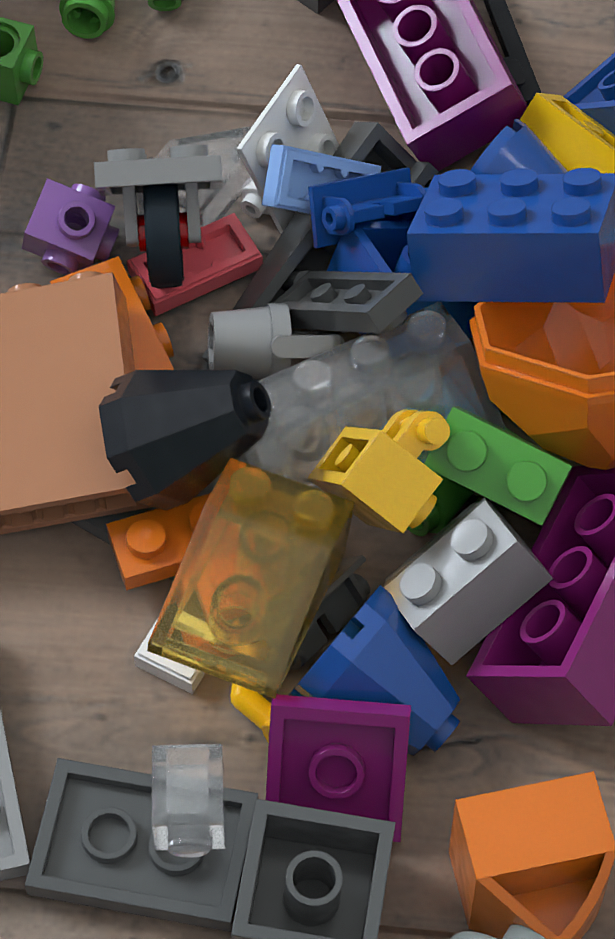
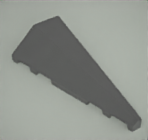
[202,122,441,362]

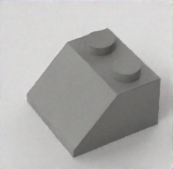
[383,495,554,665]

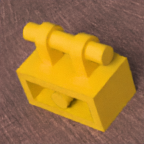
[308,409,450,533]

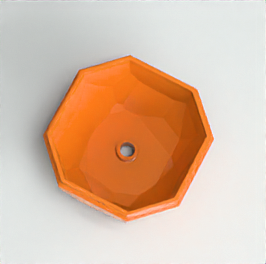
[469,273,615,470]

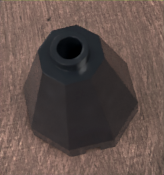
[99,370,272,511]

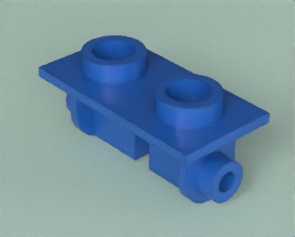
[308,168,428,248]

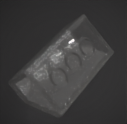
[232,302,505,536]

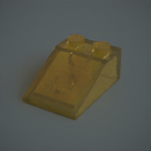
[147,458,355,699]

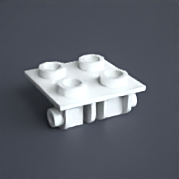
[236,64,339,234]

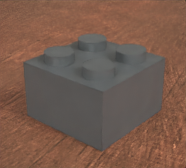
[231,799,396,939]

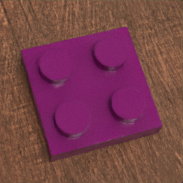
[265,694,411,842]

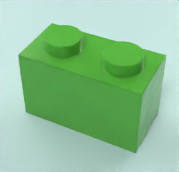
[424,406,574,526]

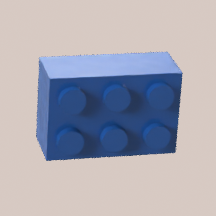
[406,168,615,303]

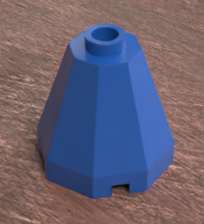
[288,585,460,756]

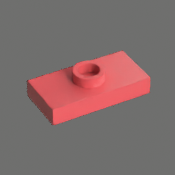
[127,213,263,317]

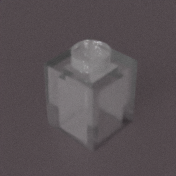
[152,744,225,858]

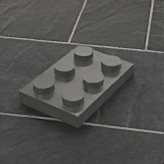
[25,758,259,932]

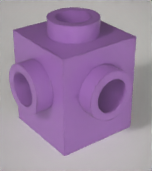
[21,178,120,275]

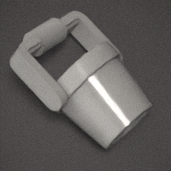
[208,303,345,385]

